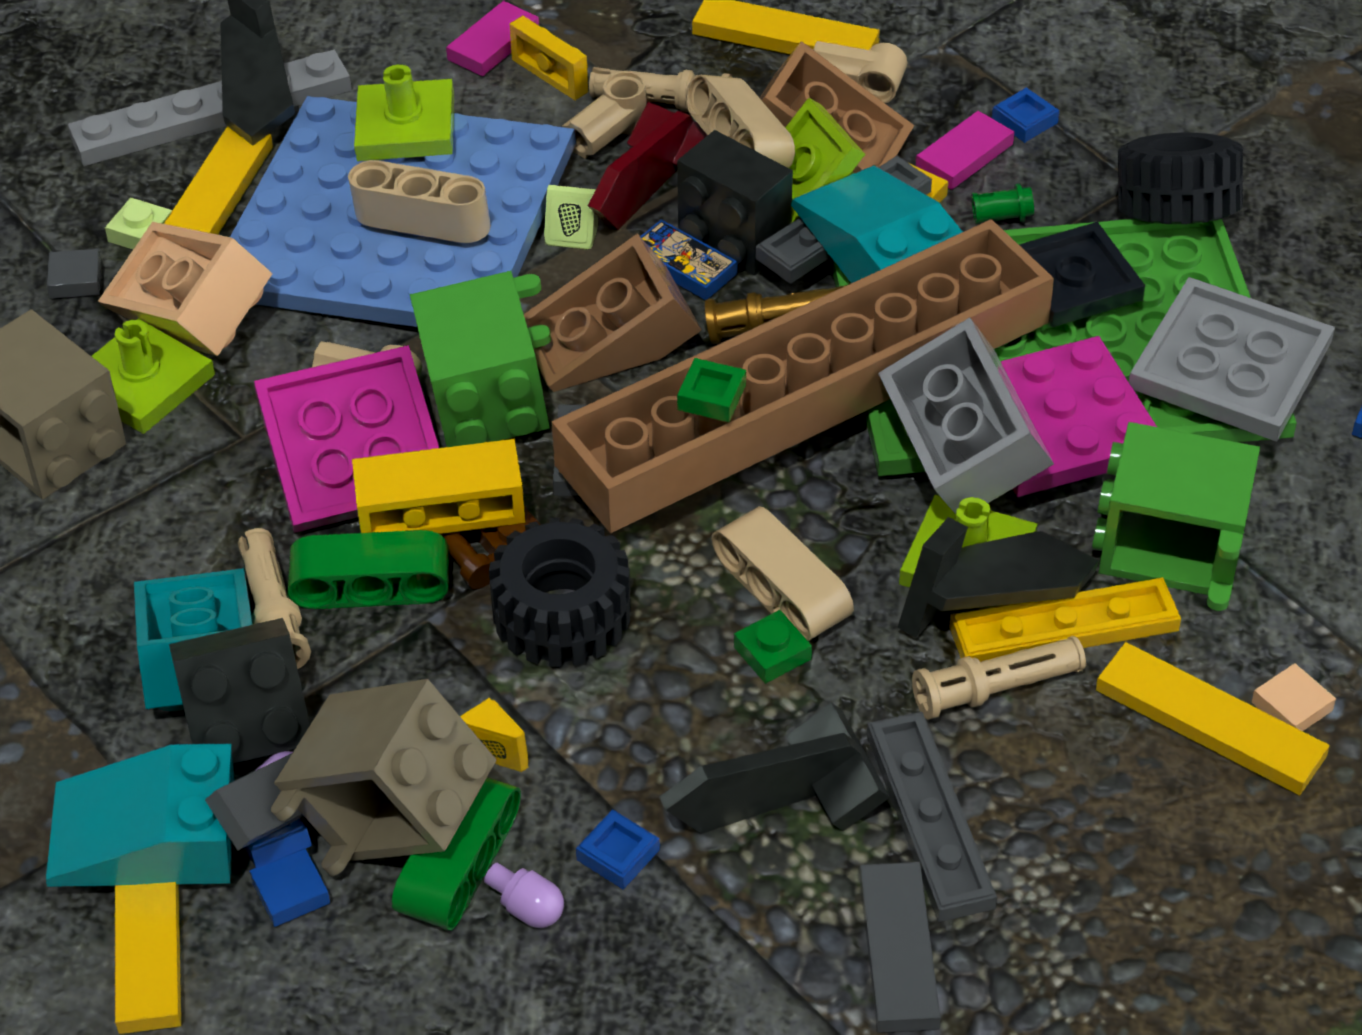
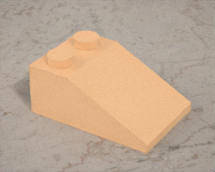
[98,222,273,356]

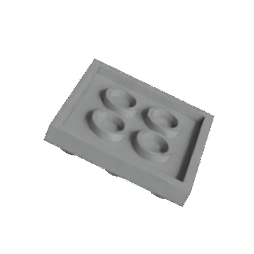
[1129,277,1335,442]

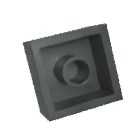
[677,130,793,276]
[169,618,310,764]

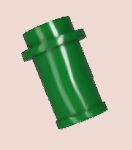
[971,183,1034,224]

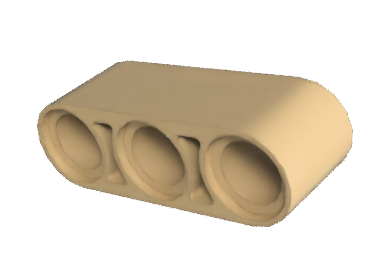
[686,75,795,168]
[348,160,491,243]
[711,506,854,641]

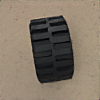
[1118,132,1243,224]
[489,517,631,667]

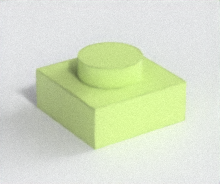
[105,197,172,249]

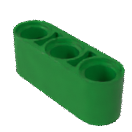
[288,530,448,609]
[392,777,521,931]

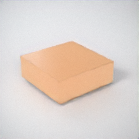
[1252,663,1336,731]

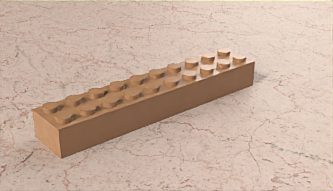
[552,219,1054,533]

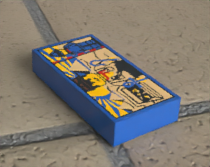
[640,219,737,300]

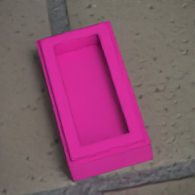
[446,1,539,76]
[916,111,1014,190]

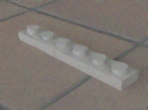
[67,49,352,166]

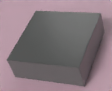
[47,248,102,299]

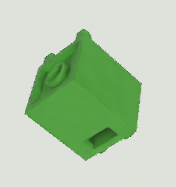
[410,271,551,447]
[1092,422,1260,611]

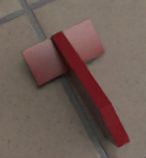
[588,102,707,230]

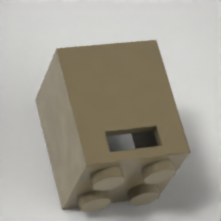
[0,309,126,500]
[271,679,496,876]

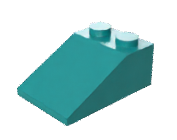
[791,165,963,283]
[134,568,252,711]
[46,744,235,887]

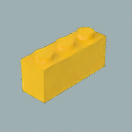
[352,439,525,534]

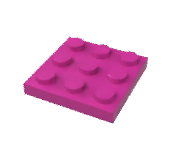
[1000,336,1157,497]
[254,345,439,533]

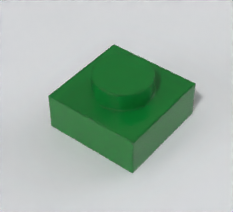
[677,358,746,422]
[734,610,812,684]

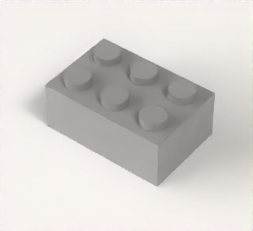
[878,317,1054,514]

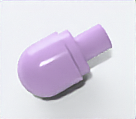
[484,862,564,928]

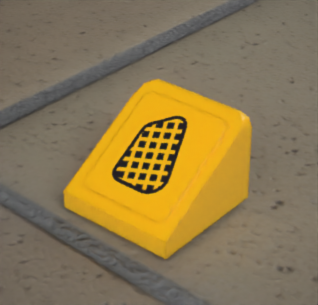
[460,697,529,772]

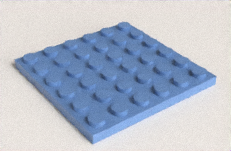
[230,96,576,327]

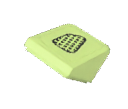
[544,185,598,249]

